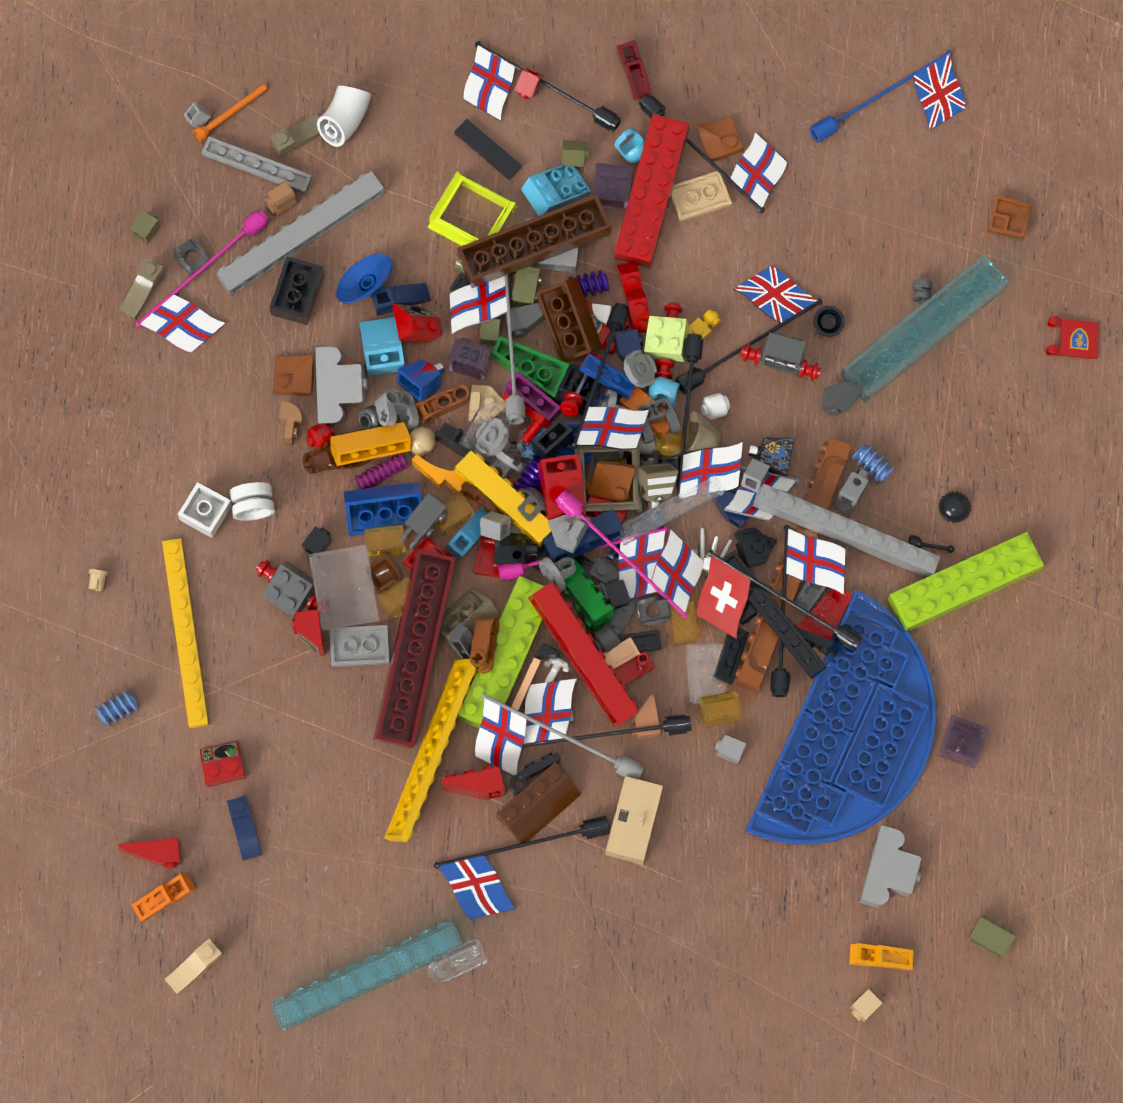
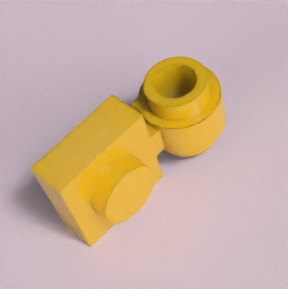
[689,309,721,340]

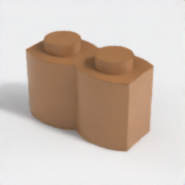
[265,181,297,217]

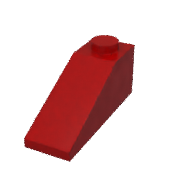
[118,838,181,869]

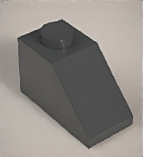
[821,381,863,416]

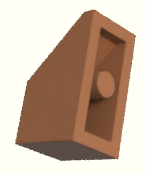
[631,695,661,740]

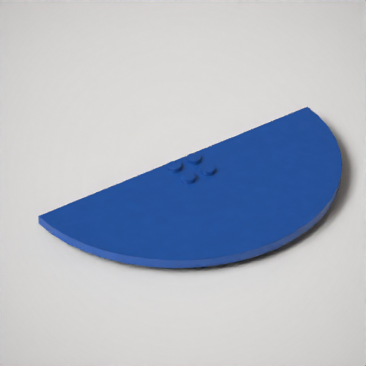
[745,590,936,845]

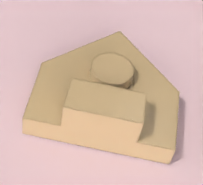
[469,385,506,424]

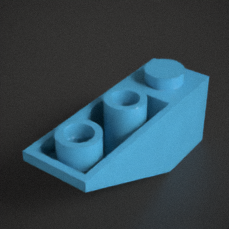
[445,507,487,560]

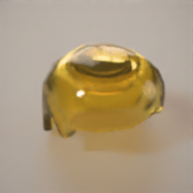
[654,432,683,457]

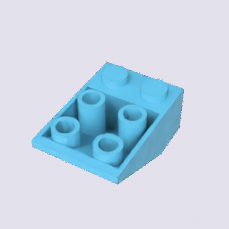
[521,165,591,216]
[359,317,405,377]

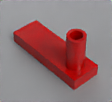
[501,392,552,445]
[614,651,655,686]

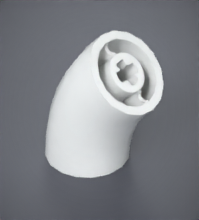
[317,86,371,147]

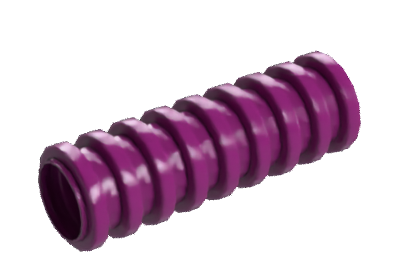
[355,453,408,489]

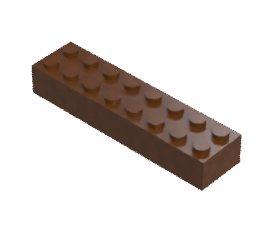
[457,194,611,289]

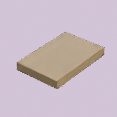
[670,171,732,222]

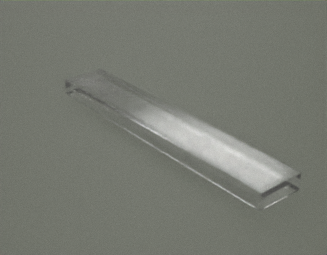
[620,475,725,546]

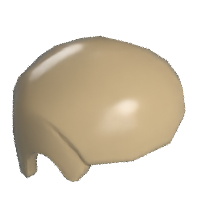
[409,427,437,457]

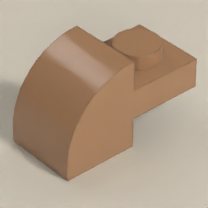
[279,401,303,444]

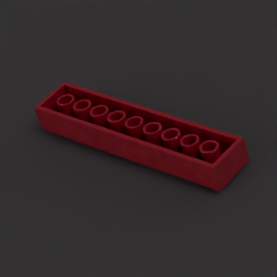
[373,549,456,748]

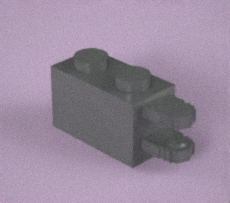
[400,493,448,550]

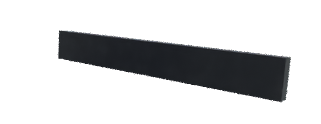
[723,551,827,679]

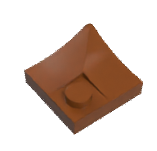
[696,116,744,162]
[987,195,1032,239]
[273,354,313,396]
[589,461,635,502]

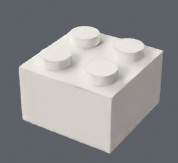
[178,482,232,539]

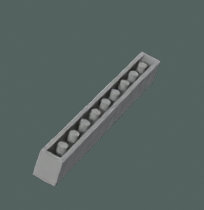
[217,171,385,297]
[752,484,940,578]

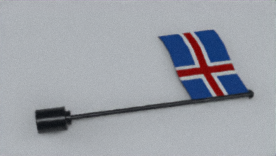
[434,815,610,920]

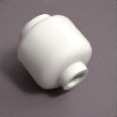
[700,393,730,420]

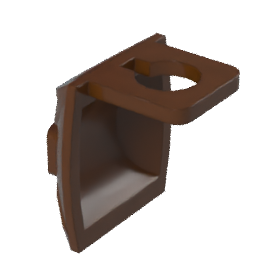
[363,554,403,595]

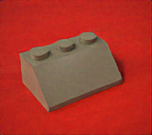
[439,587,501,652]

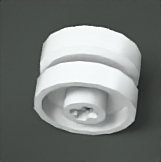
[230,482,275,521]

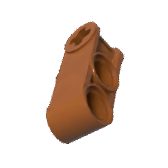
[416,384,470,423]
[470,617,500,674]

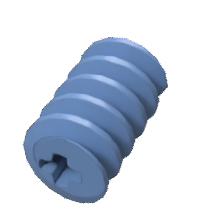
[852,443,895,484]
[94,689,138,726]

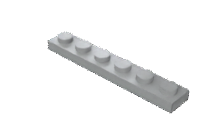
[201,137,312,194]

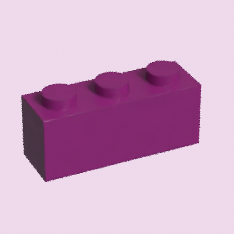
[505,372,561,423]

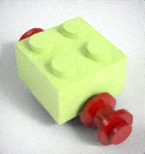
[644,302,690,380]

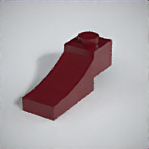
[616,40,652,99]

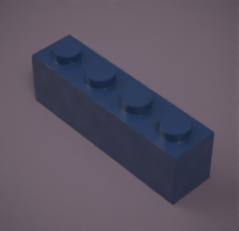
[543,509,624,563]

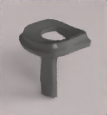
[174,239,209,274]
[636,594,670,625]

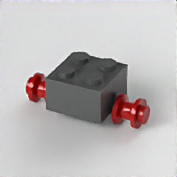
[740,332,821,382]
[256,560,330,617]

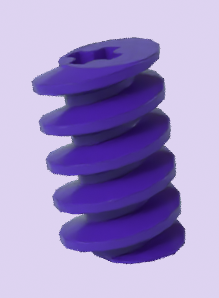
[569,270,609,297]
[513,455,541,491]

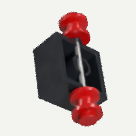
[554,353,603,416]

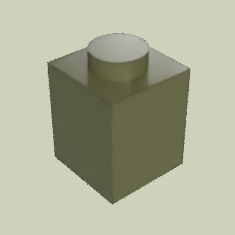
[562,140,589,167]
[130,211,160,244]
[479,318,500,346]

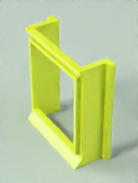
[428,171,517,246]

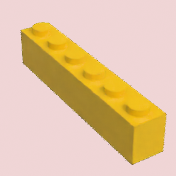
[455,451,552,548]

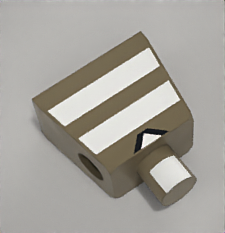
[637,463,679,509]

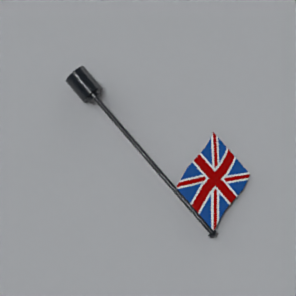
[675,266,822,395]

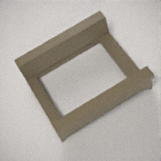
[574,443,642,512]

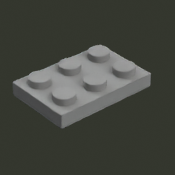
[330,625,390,668]

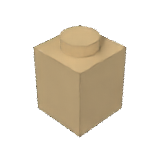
[850,989,882,1022]

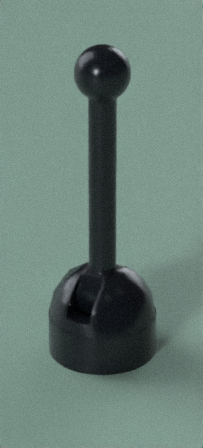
[908,535,954,553]

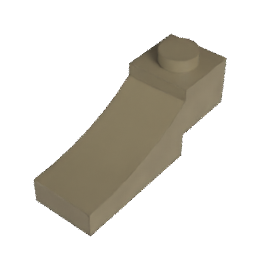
[269,114,320,157]
[119,258,165,320]

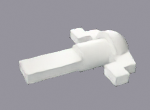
[544,658,570,683]

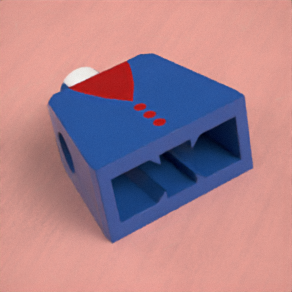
[397,359,445,402]

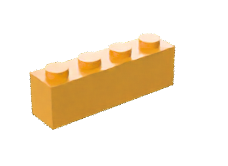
[331,422,411,466]

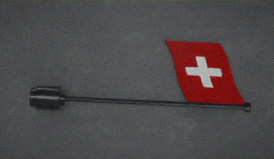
[697,549,863,651]

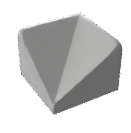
[184,101,211,128]

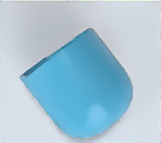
[614,128,645,164]
[648,377,680,411]

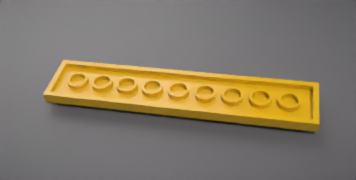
[384,659,478,842]

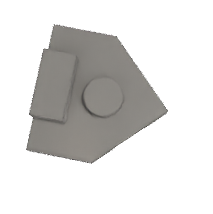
[548,515,591,553]

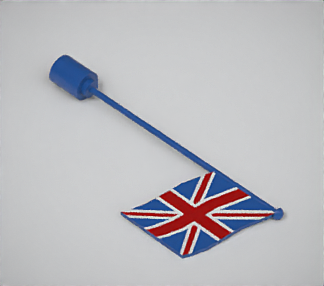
[809,50,966,143]

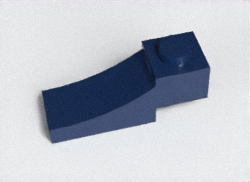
[227,796,262,861]

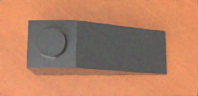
[504,303,545,338]

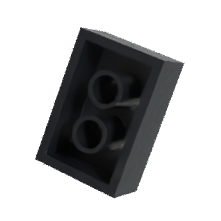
[270,256,324,325]

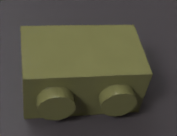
[511,267,543,307]
[967,916,1015,959]

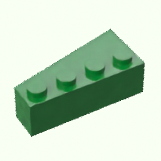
[492,336,570,401]
[563,558,614,632]

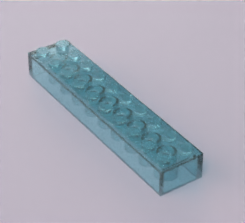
[841,254,1009,403]
[270,921,463,1032]

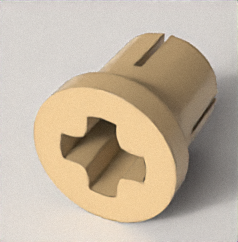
[88,569,108,591]

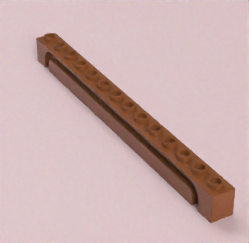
[735,438,852,692]

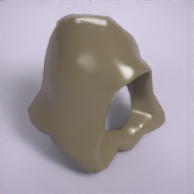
[678,410,722,454]

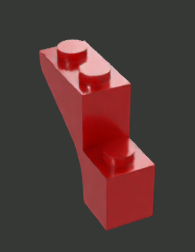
[617,261,649,333]

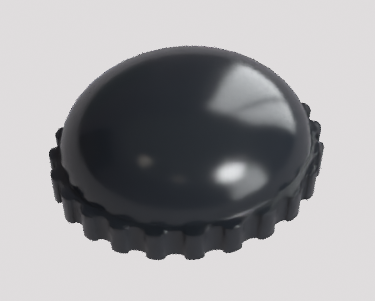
[813,306,845,337]
[938,491,971,523]

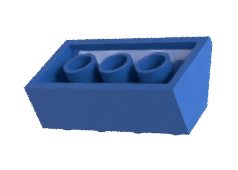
[344,482,422,536]

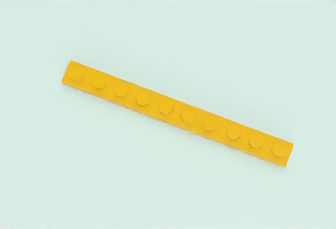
[162,538,209,728]

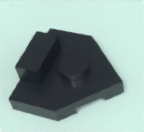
[734,527,777,568]

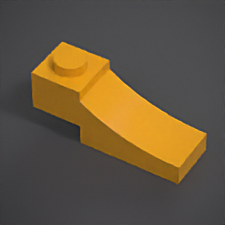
[412,455,465,497]
[849,943,914,970]

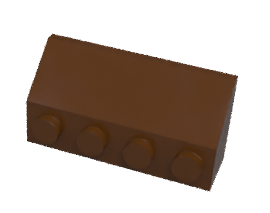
[536,277,603,362]
[497,762,581,843]

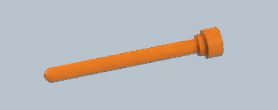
[192,84,268,142]

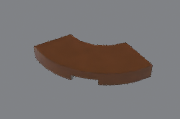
[461,481,504,515]

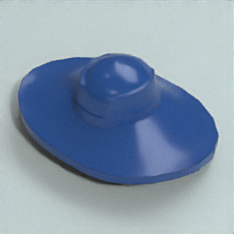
[336,254,393,304]

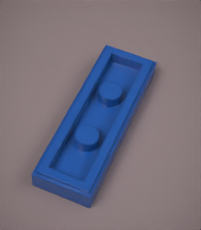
[579,353,636,399]

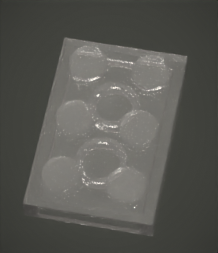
[685,644,728,704]

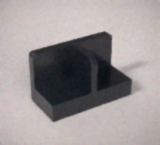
[435,422,477,458]

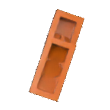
[132,873,197,922]

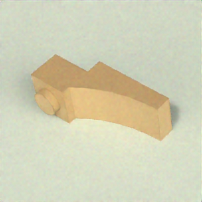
[165,939,223,995]

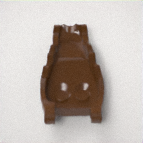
[303,429,375,474]

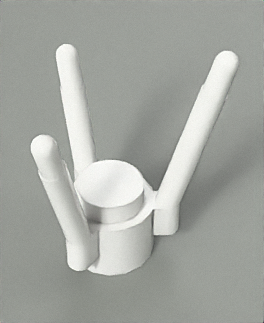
[700,528,732,573]

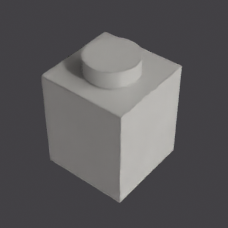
[740,458,770,493]
[480,511,511,541]
[715,735,746,765]

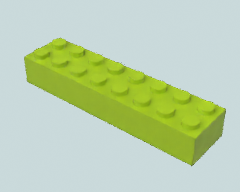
[887,532,1044,632]
[458,576,544,729]

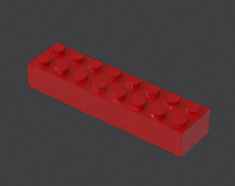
[614,114,689,268]
[528,582,638,726]

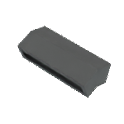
[449,623,473,659]

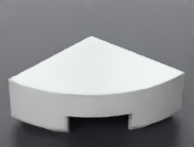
[592,303,611,325]

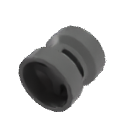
[912,279,933,303]

